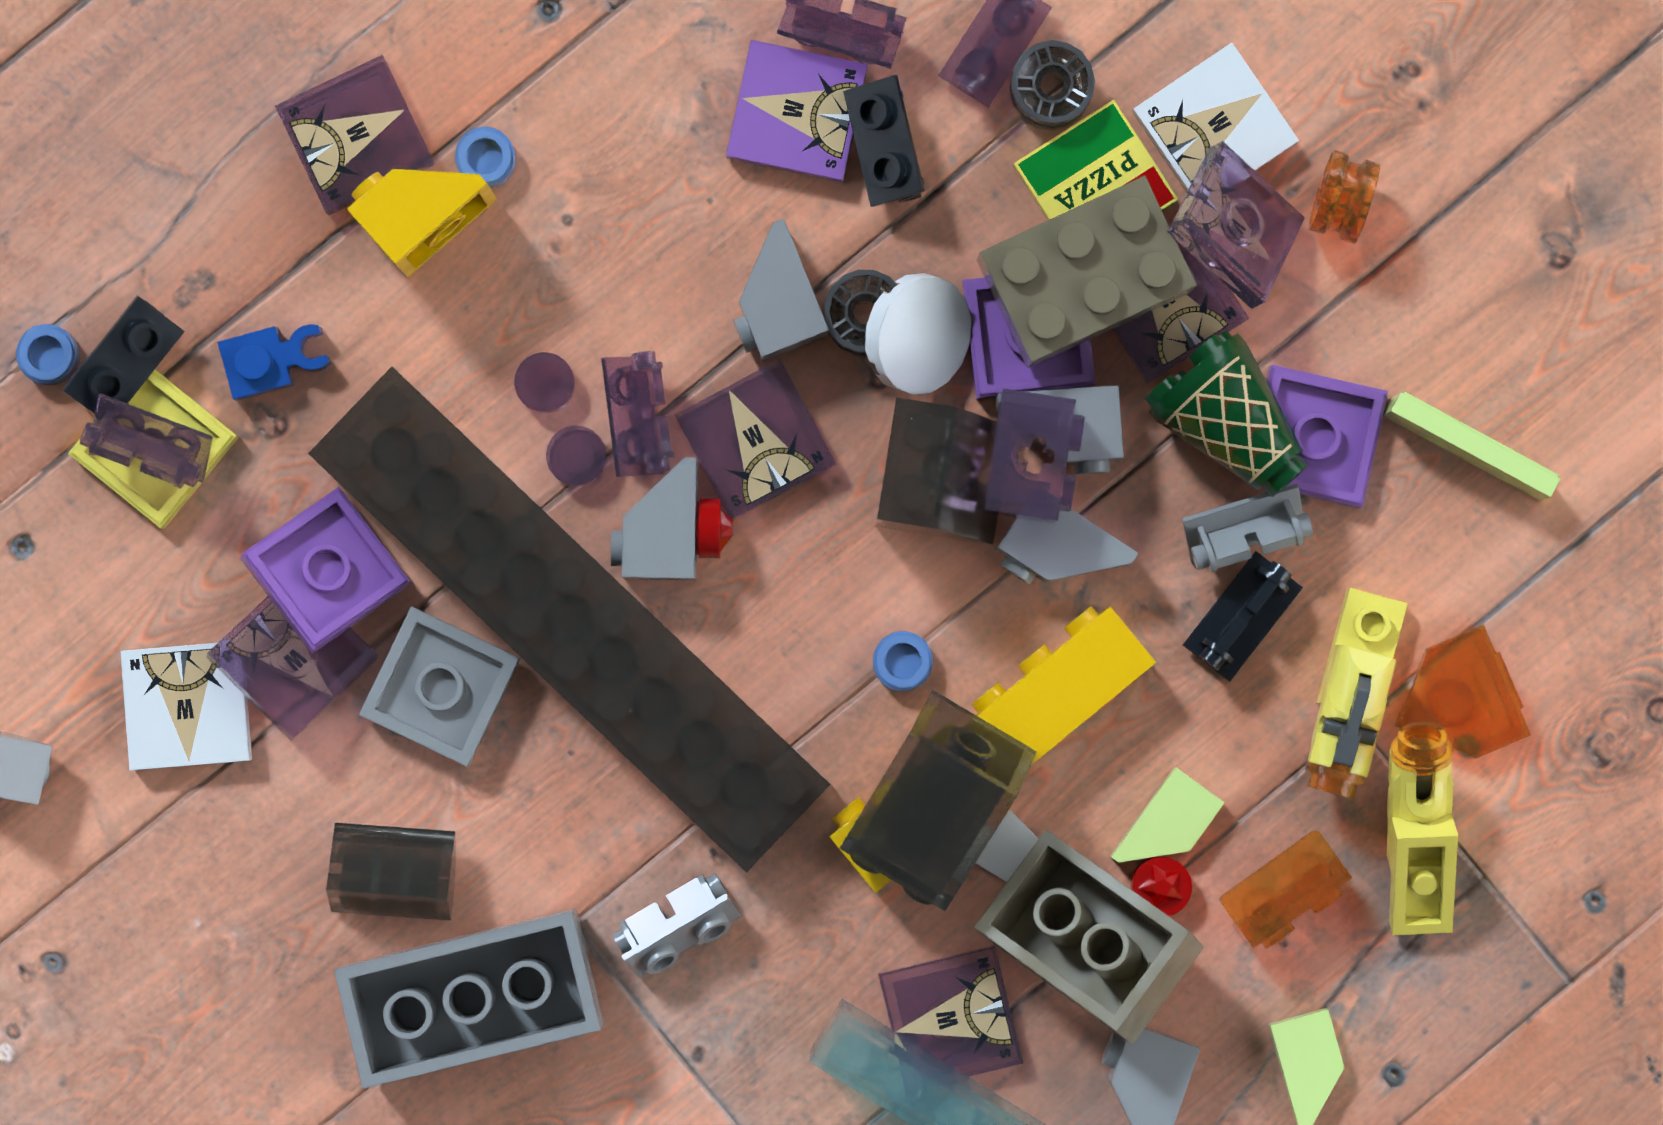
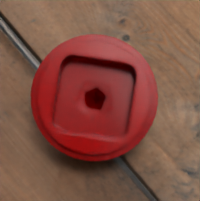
[696,498,733,558]
[1130,856,1192,916]

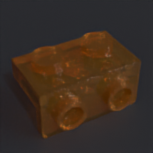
[1219,830,1352,949]

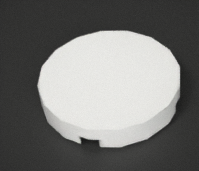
[865,273,971,395]

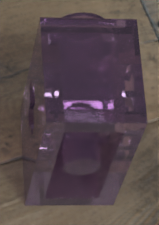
[983,388,1085,524]

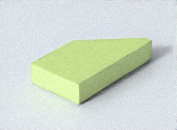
[1110,767,1225,863]
[1268,1008,1345,1125]

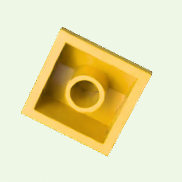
[347,169,497,278]

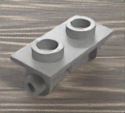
[1182,483,1313,573]
[612,873,742,977]

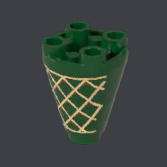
[1144,330,1309,497]

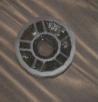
[1009,40,1095,131]
[824,270,897,357]

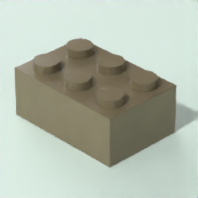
[977,176,1197,369]
[974,829,1204,1045]

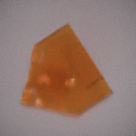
[1394,625,1531,758]

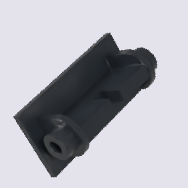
[843,75,925,207]
[63,295,185,426]
[1182,551,1303,682]

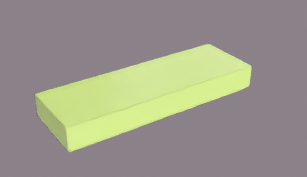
[1383,392,1560,501]

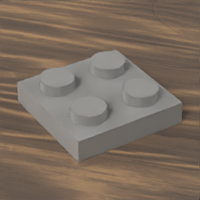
[359,606,521,767]

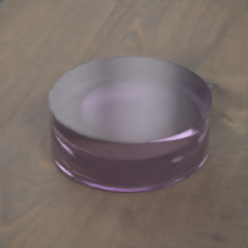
[514,352,575,413]
[546,425,607,486]

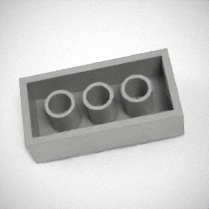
[334,908,605,1089]

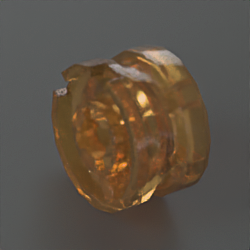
[1308,150,1381,244]

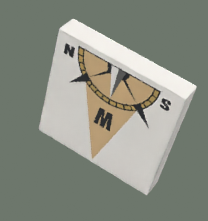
[1132,43,1299,196]
[120,641,252,771]

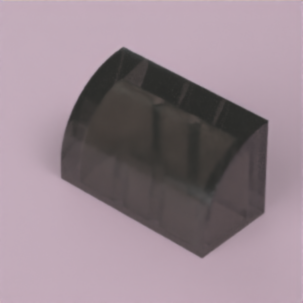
[326,823,456,921]

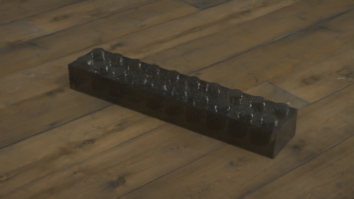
[308,366,831,873]

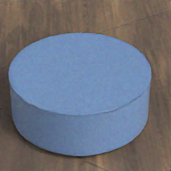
[455,127,516,188]
[16,324,80,385]
[873,631,933,691]

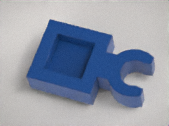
[217,324,331,401]

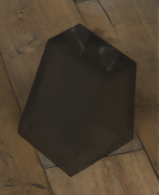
[875,397,1012,545]
[839,689,1037,911]

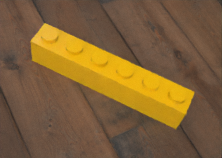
[829,606,1157,893]

